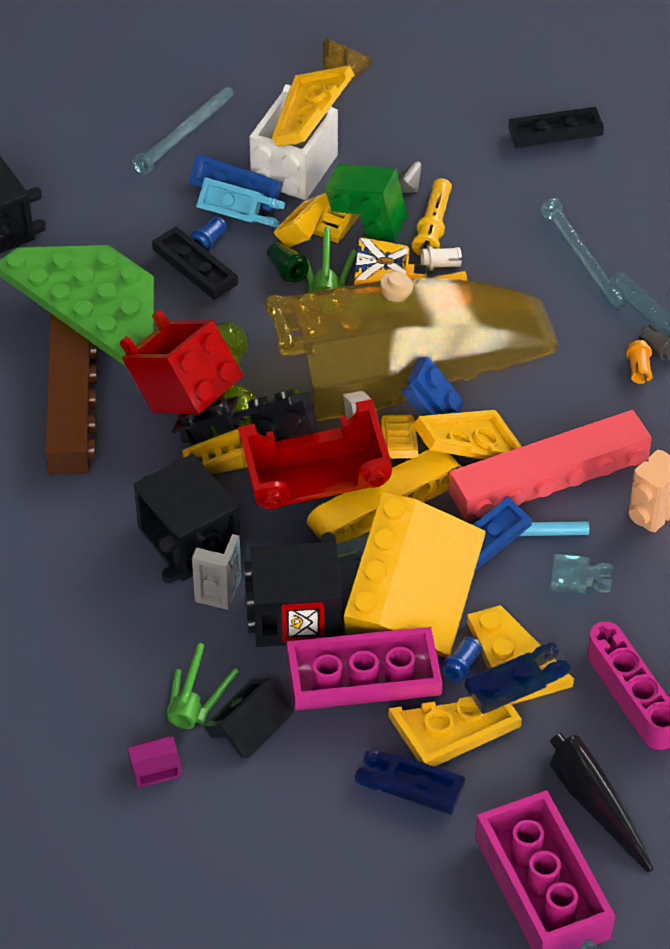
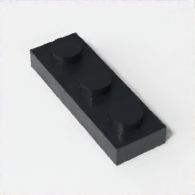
[508,107,604,148]
[152,226,238,300]

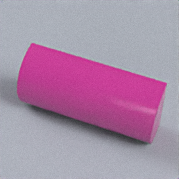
[287,627,442,711]

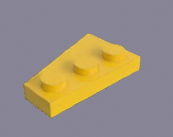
[272,65,354,147]
[413,410,522,460]
[467,605,574,704]
[388,692,522,771]

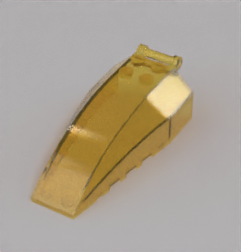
[264,278,560,421]

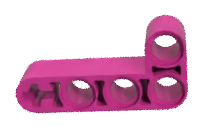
[587,621,670,750]

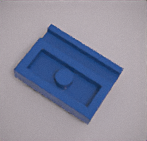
[402,356,464,416]

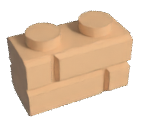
[628,450,670,532]

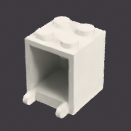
[249,84,338,200]

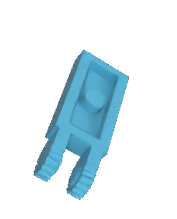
[196,177,285,228]

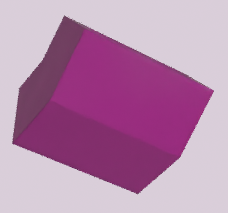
[126,735,182,788]

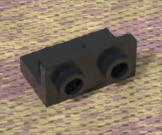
[237,389,320,441]

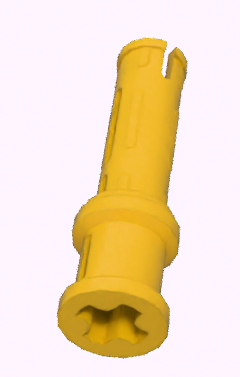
[412,178,452,256]

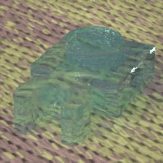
[550,554,614,594]

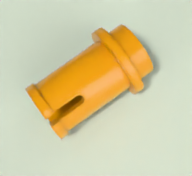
[626,340,652,384]

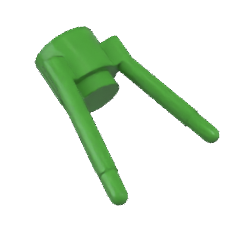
[306,227,357,301]
[165,643,239,729]

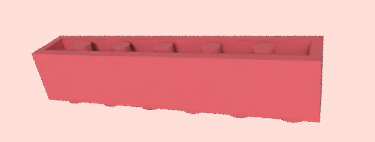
[448,410,652,522]

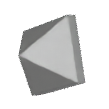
[398,161,421,193]

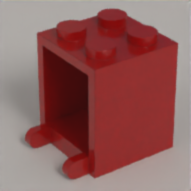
[120,310,244,414]

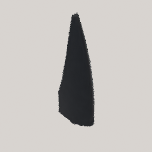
[550,733,654,872]

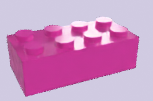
[475,790,615,949]

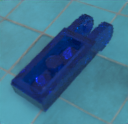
[464,642,571,714]
[354,749,465,815]

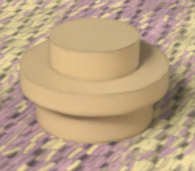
[380,271,413,302]

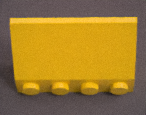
[344,492,486,658]

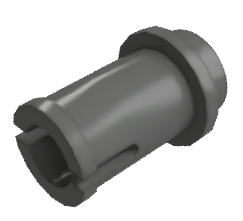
[639,324,670,361]

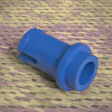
[191,216,227,251]
[443,636,483,682]

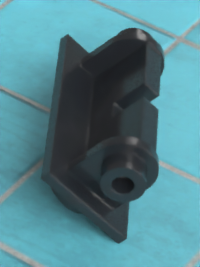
[171,395,245,444]

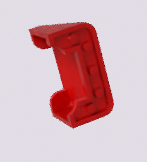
[238,399,392,510]

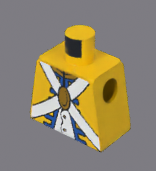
[354,238,427,294]

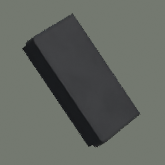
[203,678,293,759]

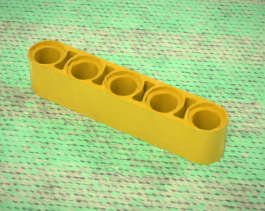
[306,449,462,548]

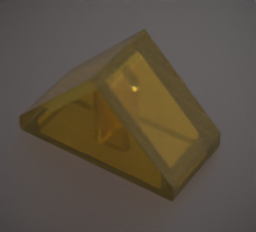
[323,38,373,86]

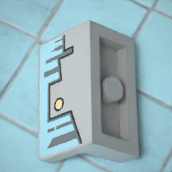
[192,534,242,610]

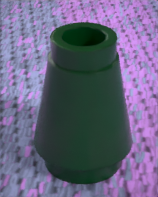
[267,242,309,283]

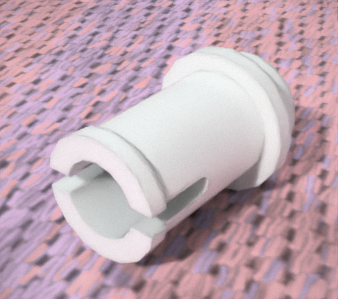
[421,246,462,271]

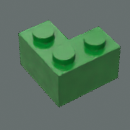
[325,164,408,241]

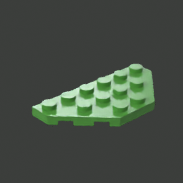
[0,245,154,367]

